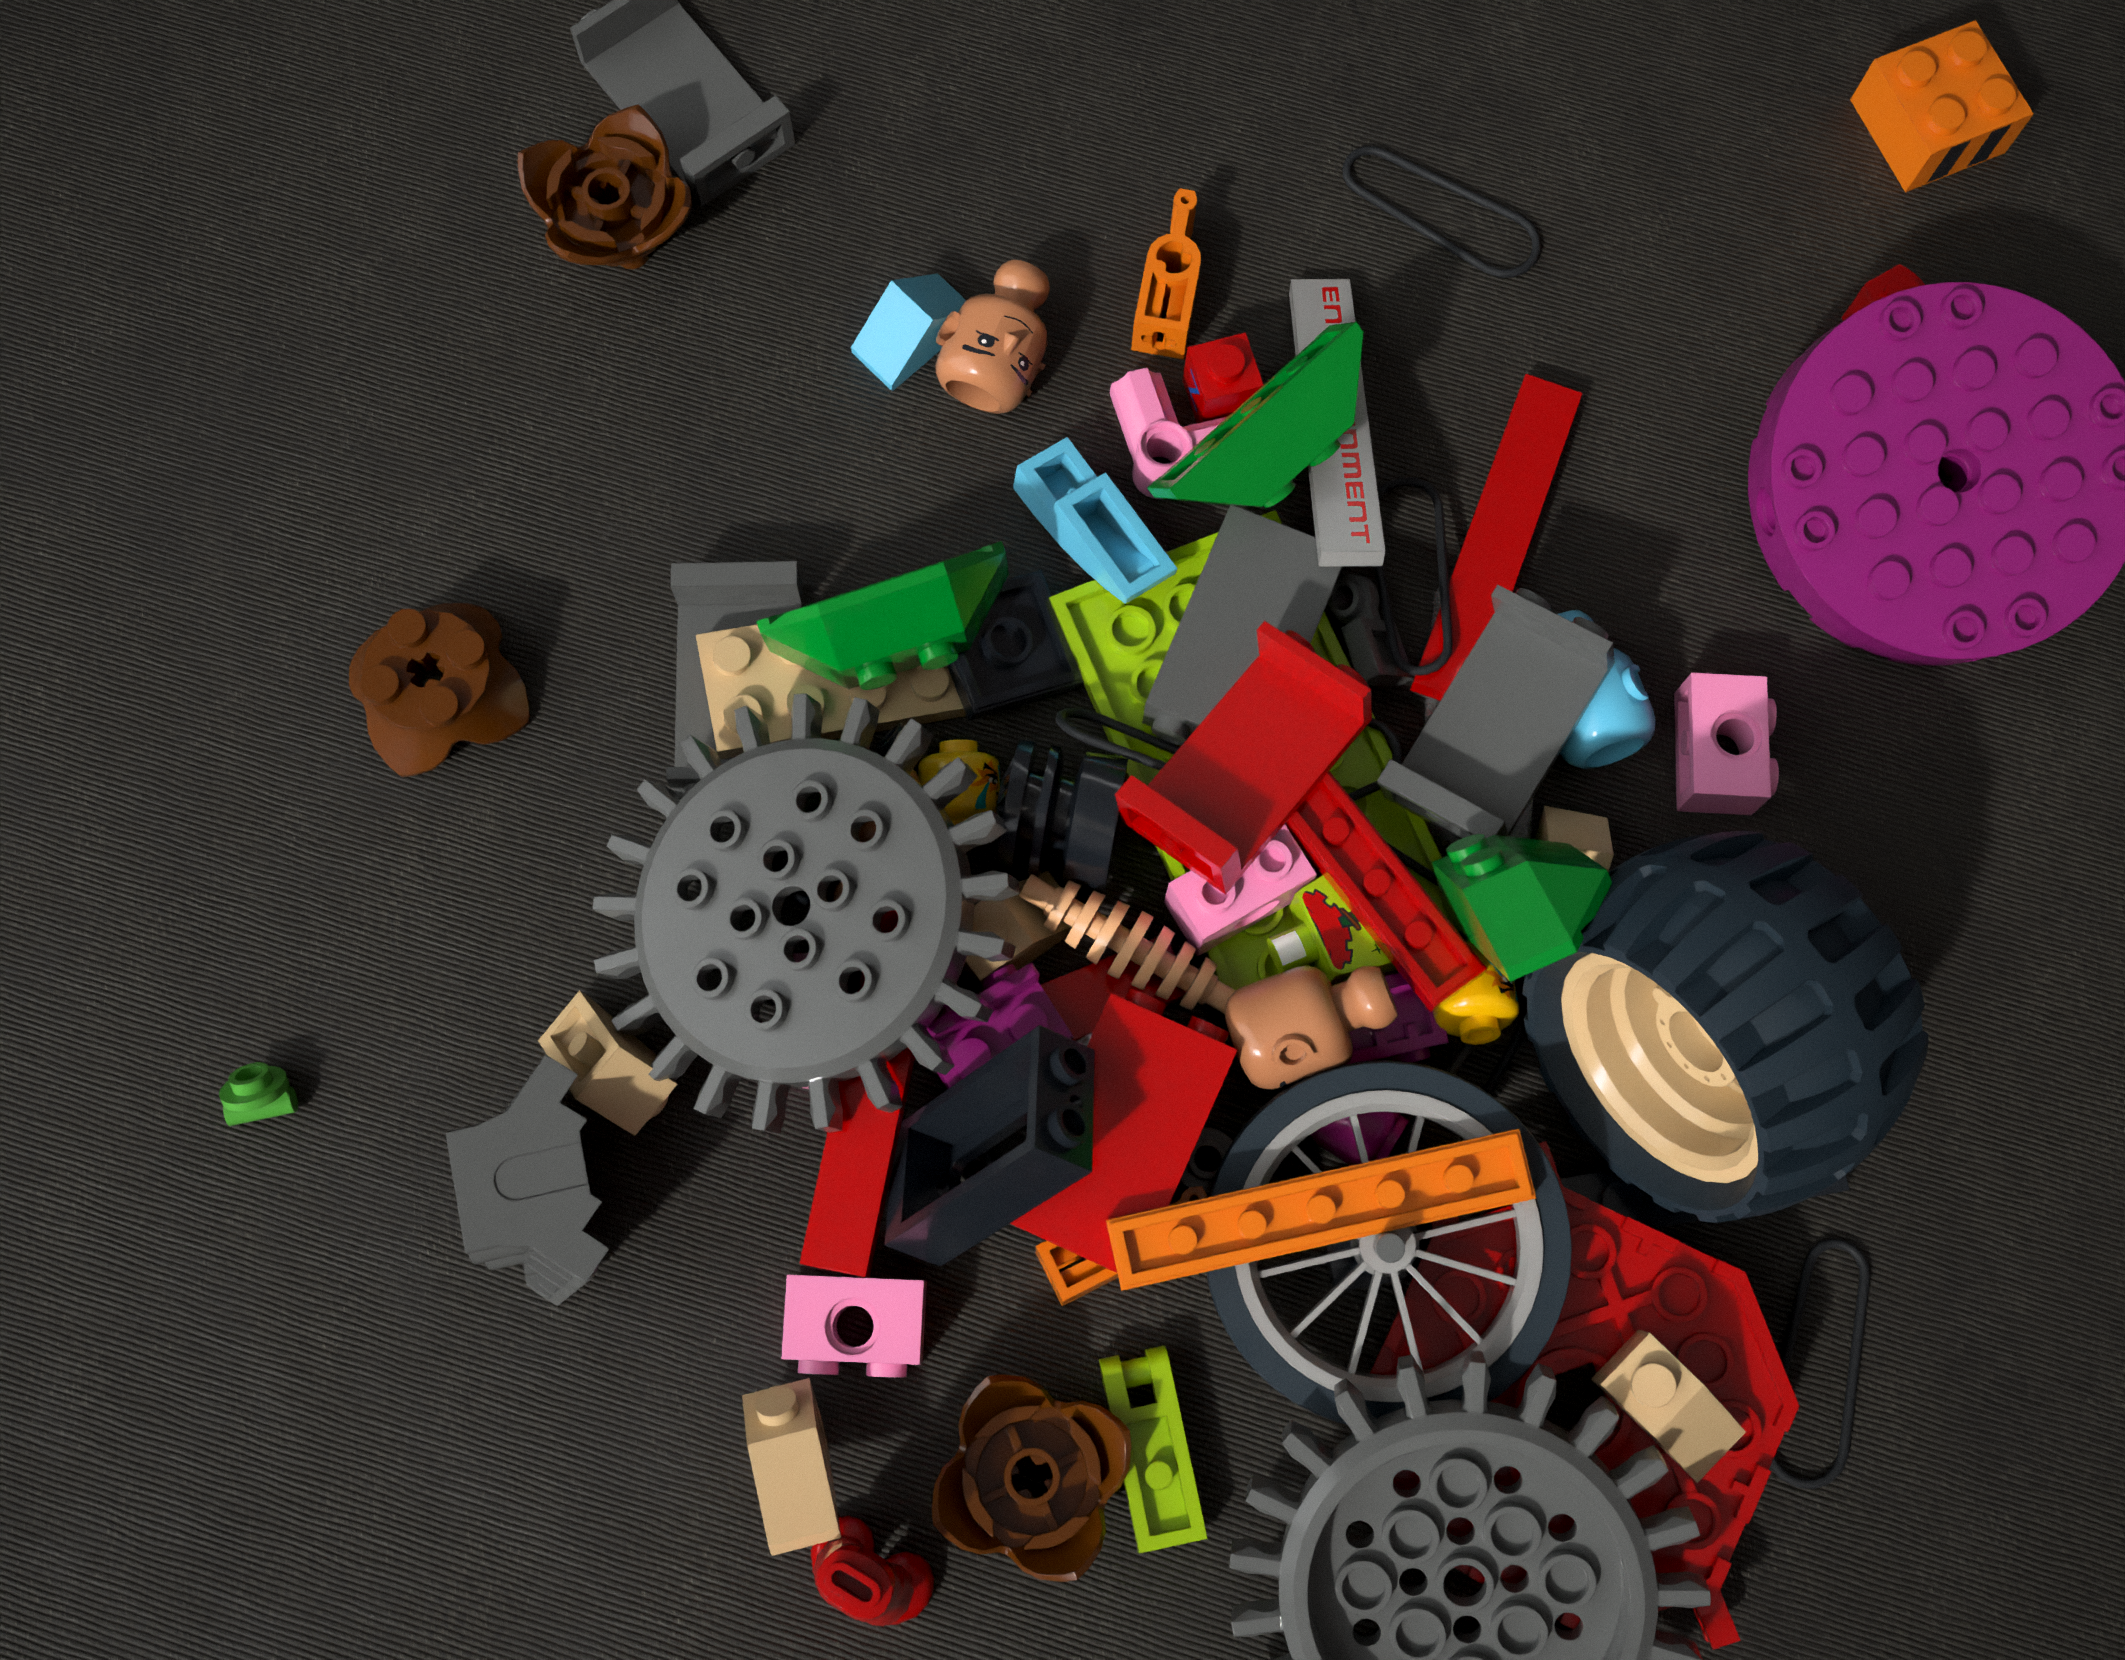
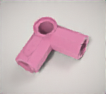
[1110,368,1227,499]

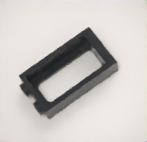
[884,1025,1095,1267]

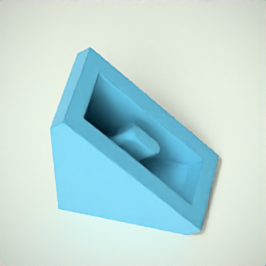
[851,274,966,391]

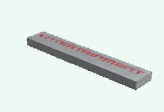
[1289,279,1385,567]

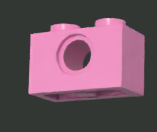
[1674,672,1779,815]
[1164,824,1317,957]
[781,1275,927,1378]

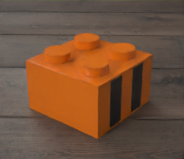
[1850,20,2034,193]

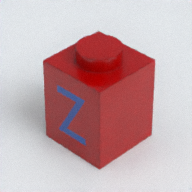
[1182,332,1264,423]

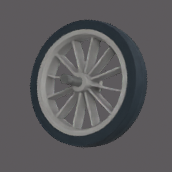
[1206,1060,1572,1425]

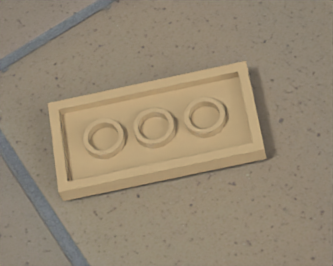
[696,625,966,759]

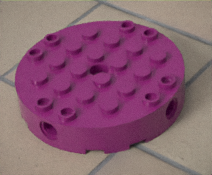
[1748,282,2125,666]

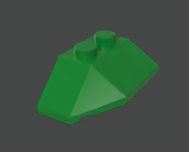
[1147,322,1364,508]
[756,541,1009,690]
[1432,834,1612,982]

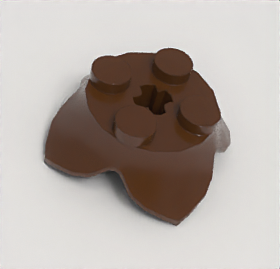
[518,104,692,269]
[349,603,530,777]
[932,1374,1132,1582]

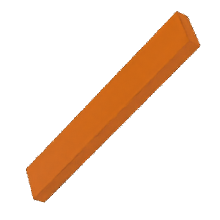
[1106,1129,1536,1291]

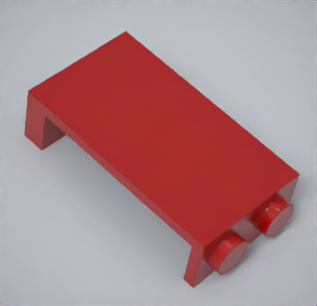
[1115,620,1372,895]
[1010,988,1237,1273]

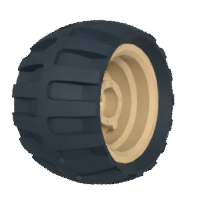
[1522,831,1929,1223]

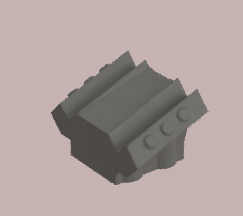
[446,1055,610,1306]

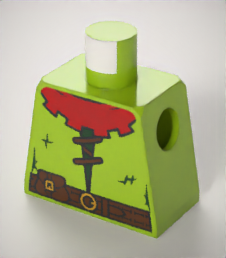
[1267,838,1397,985]

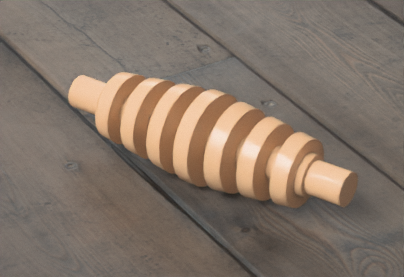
[1019,874,1236,1014]

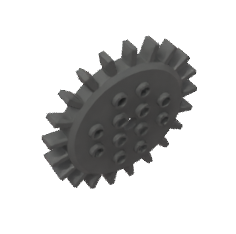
[593,693,1020,1134]
[1229,1350,1711,1660]

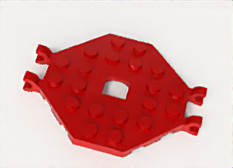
[1370,1141,1799,1650]

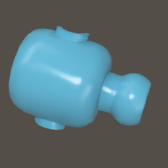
[1557,610,1655,769]

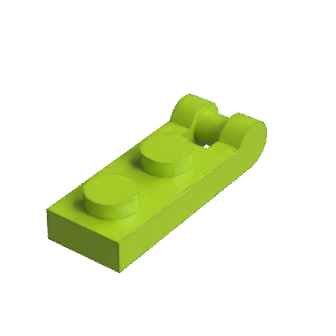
[1099,1345,1208,1553]

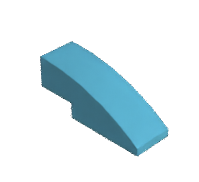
[1013,437,1178,604]

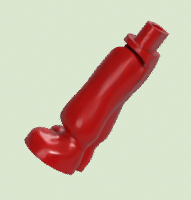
[811,1515,934,1626]

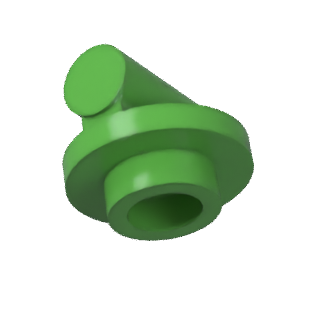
[219,1062,298,1126]

